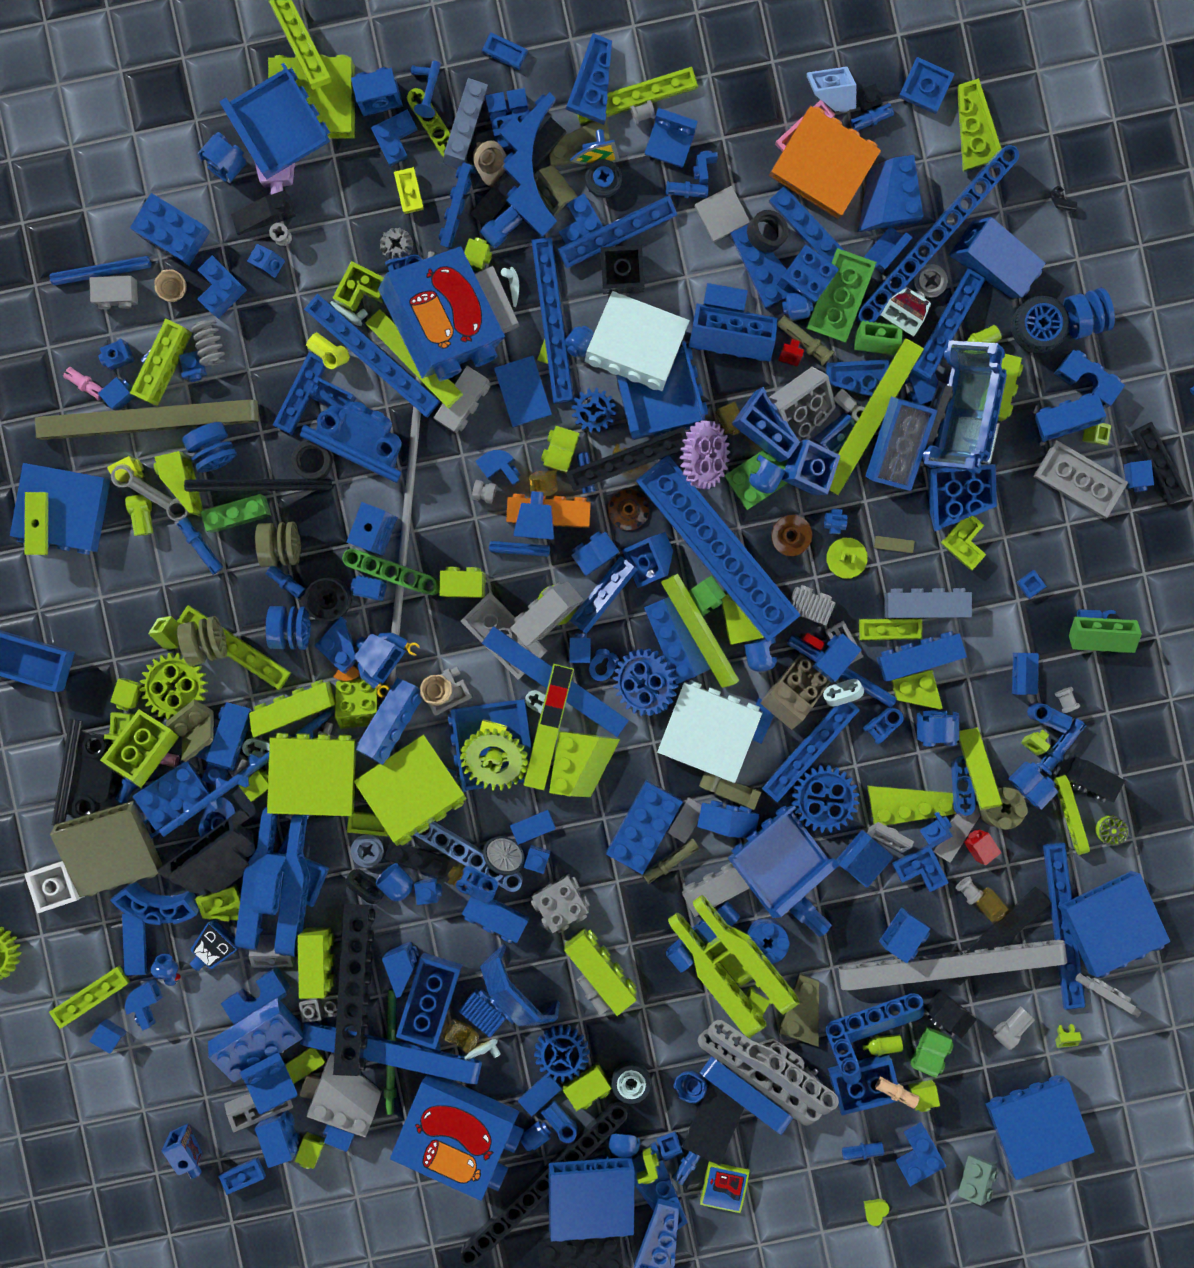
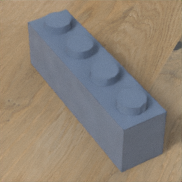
[443,78,488,169]
[885,588,972,618]

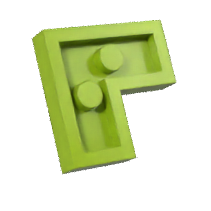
[940,516,986,570]

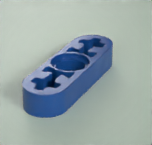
[951,755,975,817]

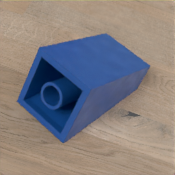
[949,217,1046,299]

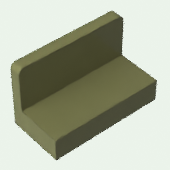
[534,165,578,216]

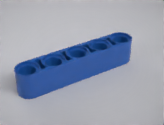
[700,1056,793,1135]

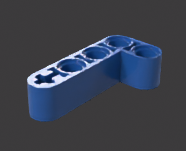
[666,900,741,973]

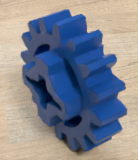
[571,388,616,434]

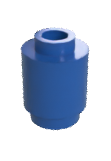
[520,1121,552,1151]

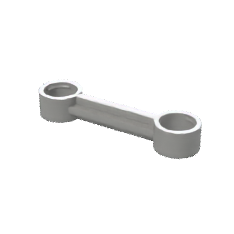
[111,464,188,521]

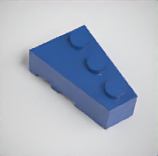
[732,387,800,462]

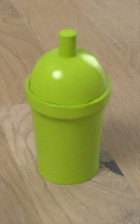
[963,325,1002,353]
[863,1034,903,1057]

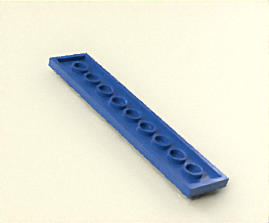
[636,456,801,642]

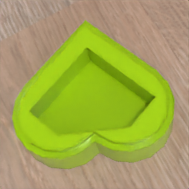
[863,1199,889,1226]

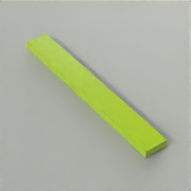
[830,338,924,495]

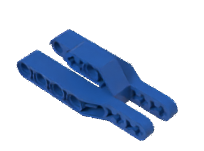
[235,807,310,957]

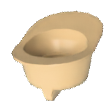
[473,141,507,187]

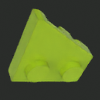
[891,670,942,709]

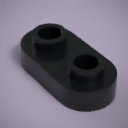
[346,869,384,904]

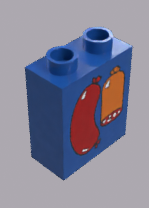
[378,246,505,381]
[390,1074,524,1201]

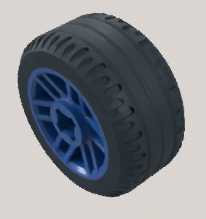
[1011,296,1070,353]

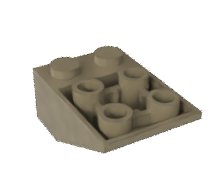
[760,653,830,730]

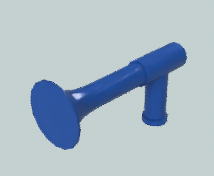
[411,61,441,118]

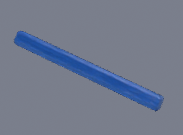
[787,635,897,707]

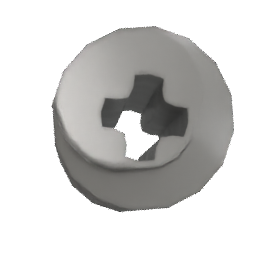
[191,320,225,366]

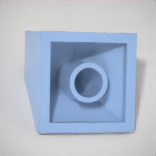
[807,67,856,112]

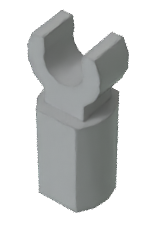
[834,389,865,422]

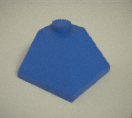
[622,532,673,588]

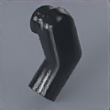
[1050,186,1077,212]

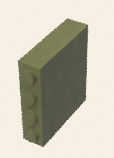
[50,801,162,897]

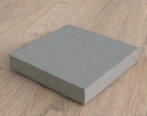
[695,186,750,243]

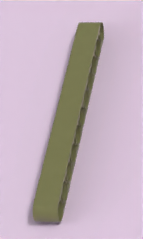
[35,400,259,440]

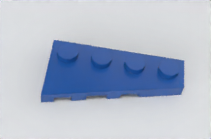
[439,162,477,248]
[730,224,798,308]
[632,1141,688,1230]

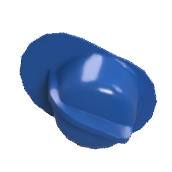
[199,797,235,838]

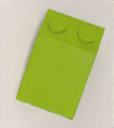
[154,451,203,516]

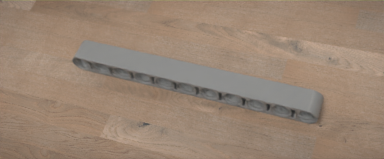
[838,940,1067,990]

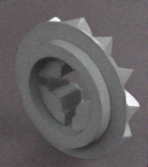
[380,228,413,260]
[914,264,948,298]

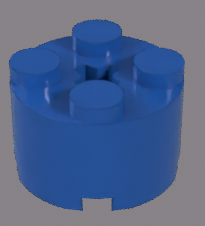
[197,132,246,183]
[917,710,960,746]
[746,919,790,964]

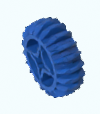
[534,1024,590,1082]

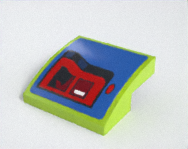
[700,1161,749,1213]

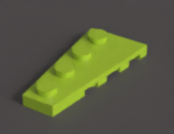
[867,785,956,825]

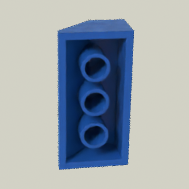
[689,304,778,361]
[644,597,711,684]

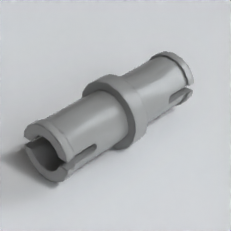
[577,975,610,1015]

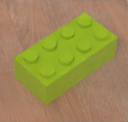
[564,927,637,1016]

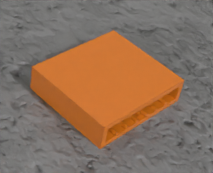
[768,105,881,219]

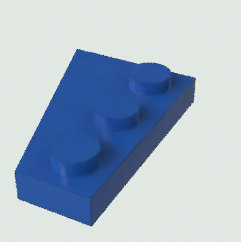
[825,360,889,397]

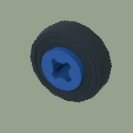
[585,159,622,198]

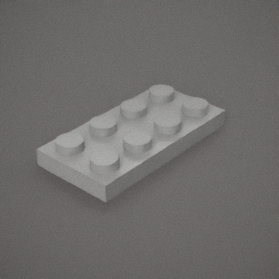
[1033,440,1128,518]
[461,592,548,680]

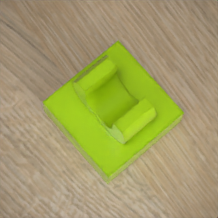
[1021,729,1051,756]
[1055,1024,1082,1048]

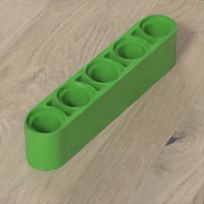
[342,549,440,595]

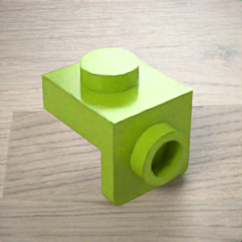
[104,712,134,743]
[637,1147,659,1184]

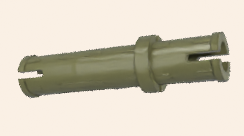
[643,838,700,884]

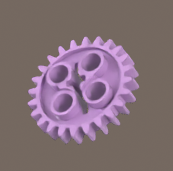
[680,421,730,489]

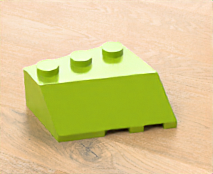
[549,730,620,797]

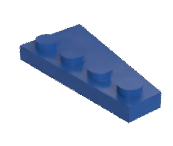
[565,33,612,125]
[634,1199,679,1268]

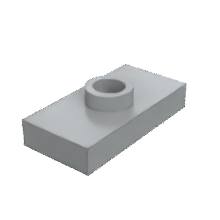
[867,822,914,853]

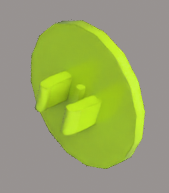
[827,538,867,578]

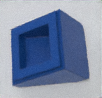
[656,1131,684,1161]

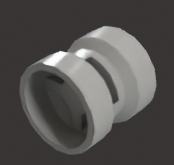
[472,480,497,504]

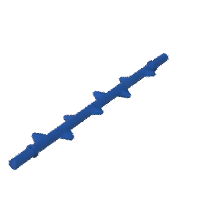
[159,707,335,837]

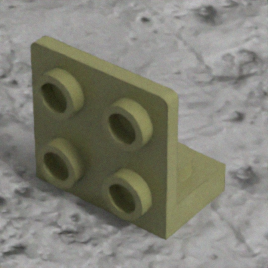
[166,699,214,762]

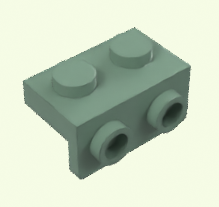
[958,1155,999,1206]

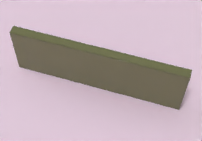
[874,536,915,553]

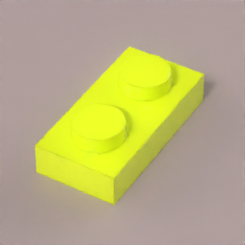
[394,167,424,214]

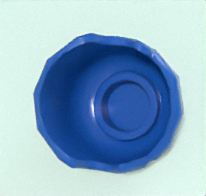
[674,1071,707,1103]
[609,1134,640,1158]

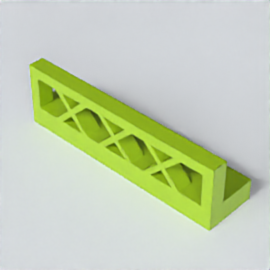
[130,318,192,406]

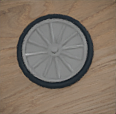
[483,836,525,875]

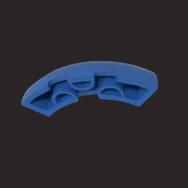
[110,882,199,925]

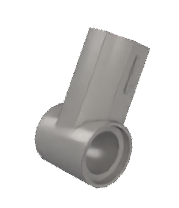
[992,1006,1035,1050]

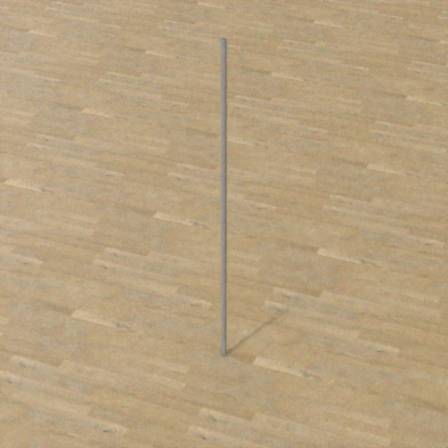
[385,251,436,696]

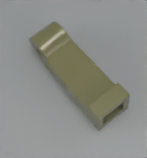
[699,772,761,810]

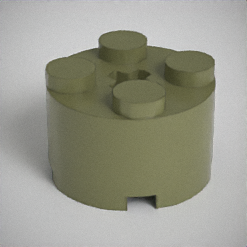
[979,786,1028,830]

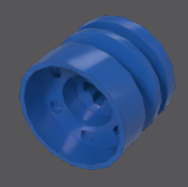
[1063,287,1115,340]
[182,422,238,473]
[266,606,311,650]

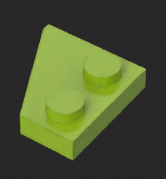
[195,884,241,922]

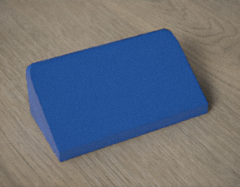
[814,413,856,453]

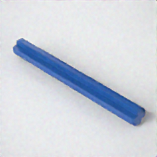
[49,256,152,285]

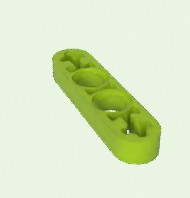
[407,88,450,158]
[1054,775,1090,855]

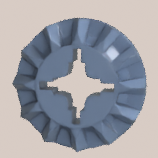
[351,834,384,868]

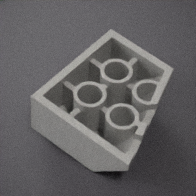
[769,367,836,441]
[307,1052,382,1138]

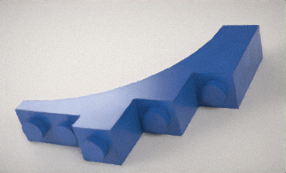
[500,92,557,238]

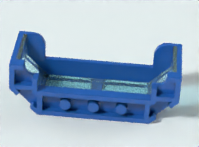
[923,341,1007,473]

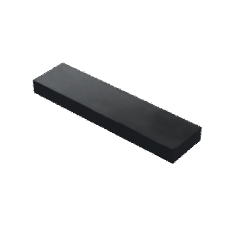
[1131,422,1189,505]

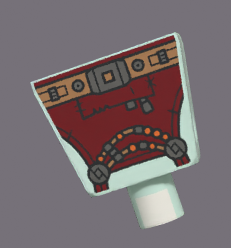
[881,288,930,336]

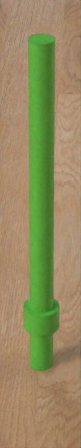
[384,989,397,1115]

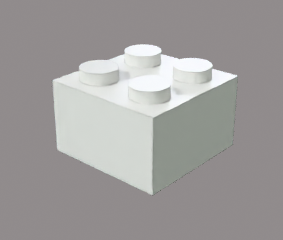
[24,861,85,914]

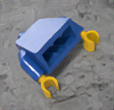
[355,633,420,698]

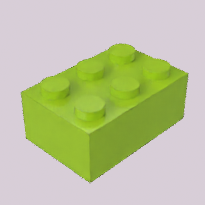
[100,709,179,788]
[298,927,335,999]

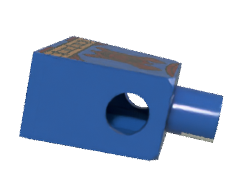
[161,1124,202,1179]

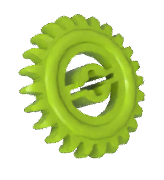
[460,728,528,791]

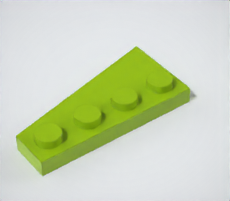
[957,78,1004,172]

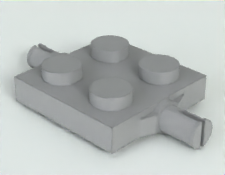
[1075,973,1142,1018]

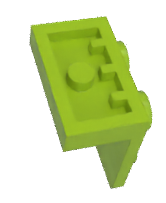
[335,679,378,729]

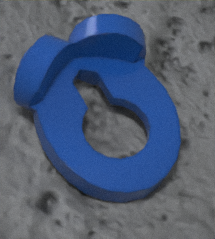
[589,649,619,681]

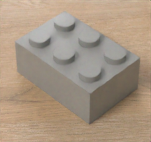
[510,581,584,647]

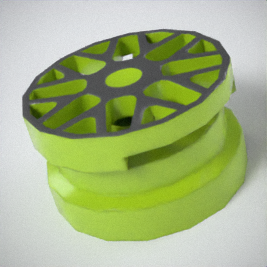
[1096,816,1129,846]

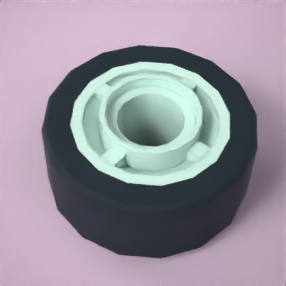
[612,1061,651,1104]

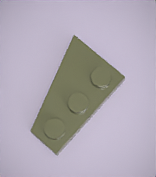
[549,115,610,166]
[779,973,819,1047]

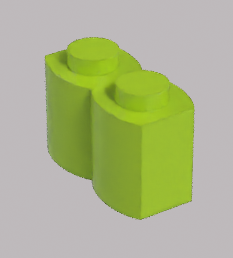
[541,426,580,474]

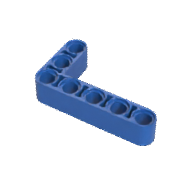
[826,993,925,1084]

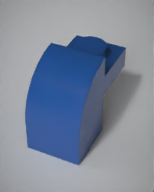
[475,450,521,487]
[125,979,163,1031]

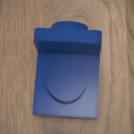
[179,350,207,382]
[919,812,953,849]

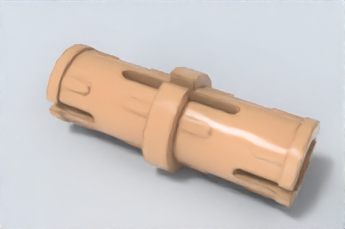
[875,1077,919,1109]

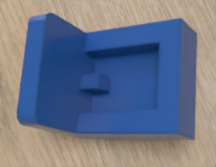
[693,151,718,185]
[247,244,285,278]

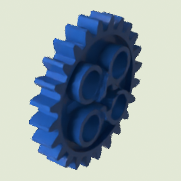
[613,649,678,716]
[792,765,860,833]

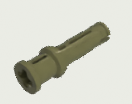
[777,315,834,366]

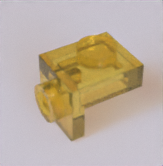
[443,1019,479,1053]

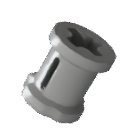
[630,100,655,125]
[269,223,292,246]
[1055,687,1080,713]
[956,876,983,904]

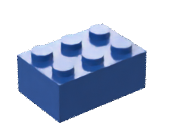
[130,193,210,266]
[133,761,211,831]
[828,1054,898,1116]

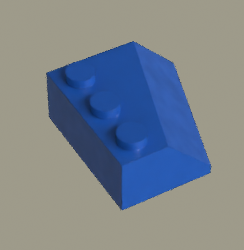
[857,155,923,232]
[927,464,997,531]

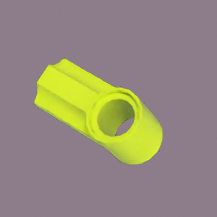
[306,332,350,369]

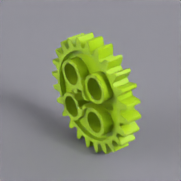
[139,653,208,719]

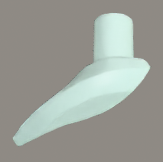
[501,267,519,307]
[330,301,368,326]
[465,1039,501,1059]

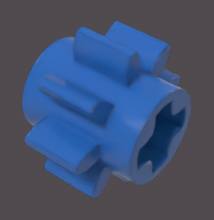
[824,509,847,534]

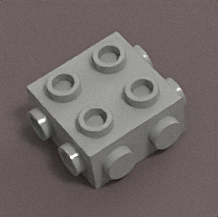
[531,873,590,933]

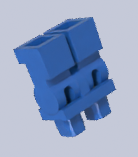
[485,88,528,151]

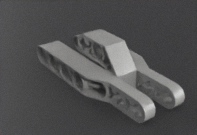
[698,1020,839,1126]

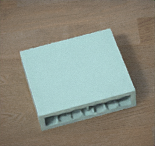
[584,291,690,391]
[657,680,762,783]

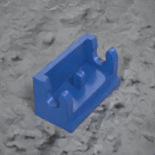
[309,376,357,409]

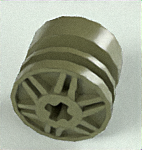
[255,522,301,567]
[177,616,227,666]

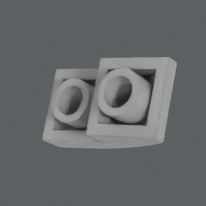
[299,993,338,1022]

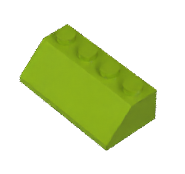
[249,680,336,737]

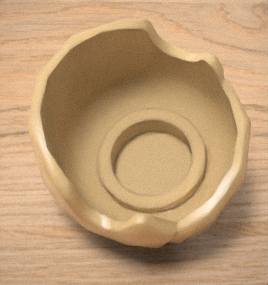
[154,269,187,302]
[420,675,452,706]

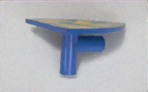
[570,129,620,165]

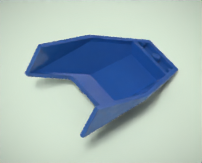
[480,944,560,1026]

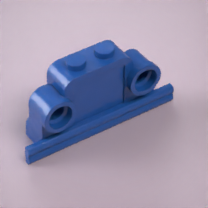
[300,402,401,483]

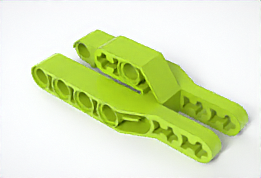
[668,895,800,1038]

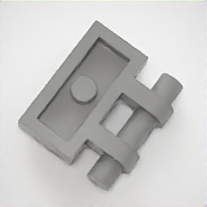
[420,667,472,716]

